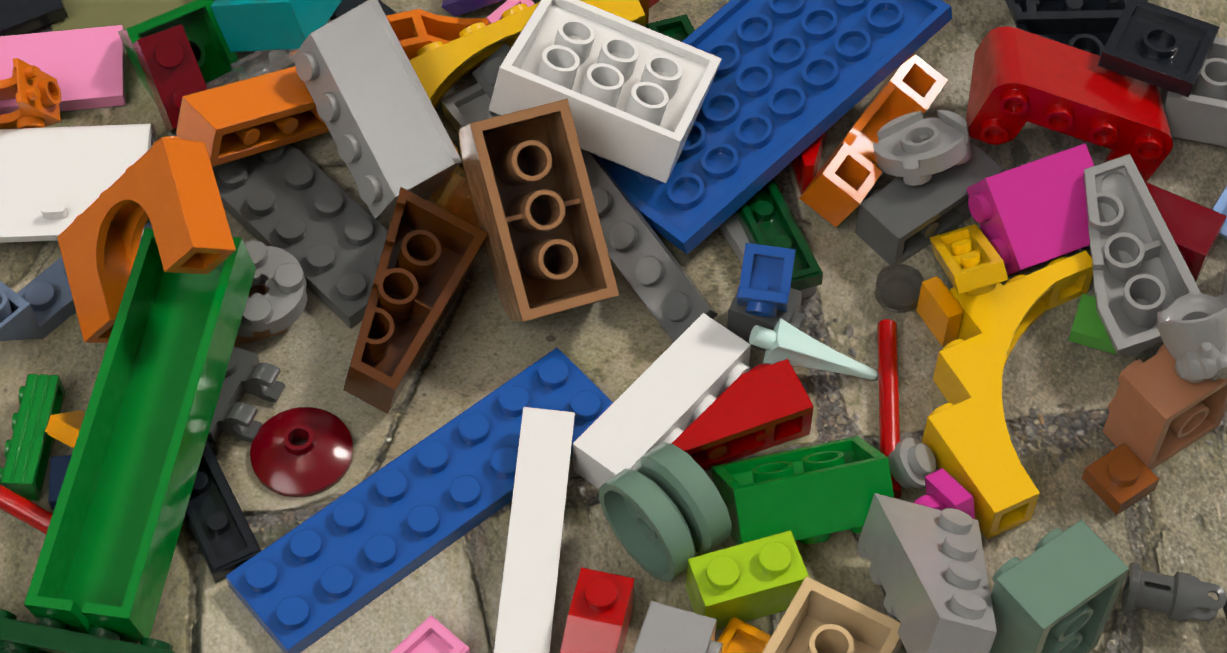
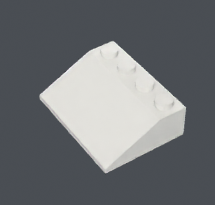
[489,0,722,183]

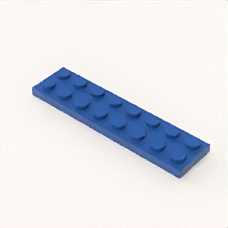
[225,348,613,653]

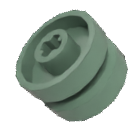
[599,442,732,582]

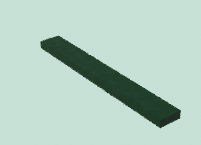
[646,14,823,291]

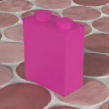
[966,143,1094,276]

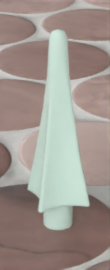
[749,318,878,380]

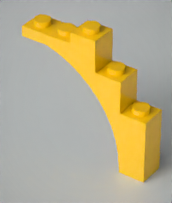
[922,250,1093,540]

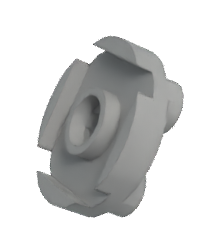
[873,110,972,186]
[237,240,307,337]

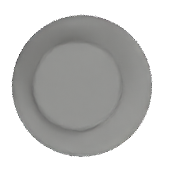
[888,437,936,489]

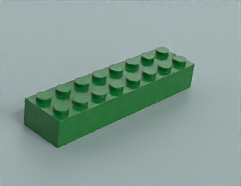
[24,228,256,641]

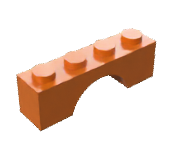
[799,53,948,227]

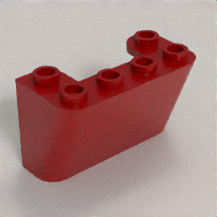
[966,26,1173,182]

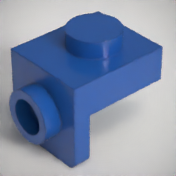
[737,243,796,317]

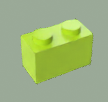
[685,530,810,630]

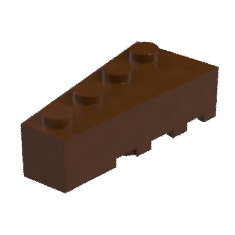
[343,187,488,414]

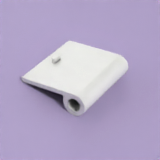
[0,124,157,243]

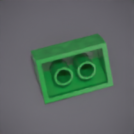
[711,436,894,545]

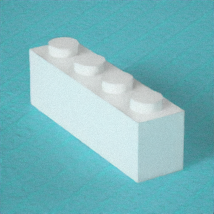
[573,313,751,489]

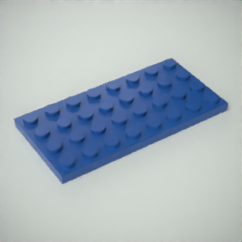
[595,0,953,255]

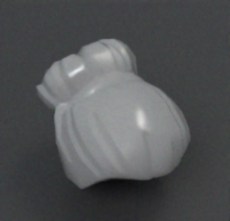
[1157,292,1227,383]

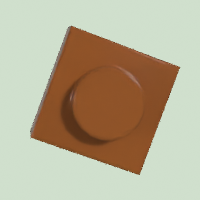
[1082,443,1159,515]

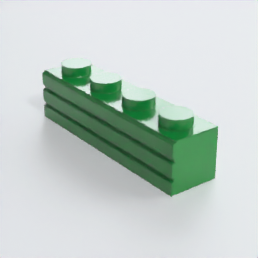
[0,374,66,501]

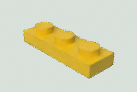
[929,224,1008,296]

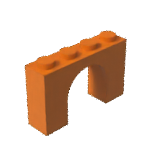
[57,136,236,343]

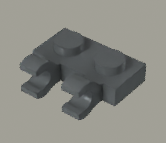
[207,347,285,444]

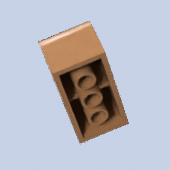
[459,99,619,322]

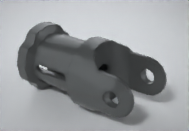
[1122,562,1227,622]

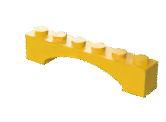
[409,0,646,109]

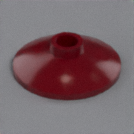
[250,407,353,497]

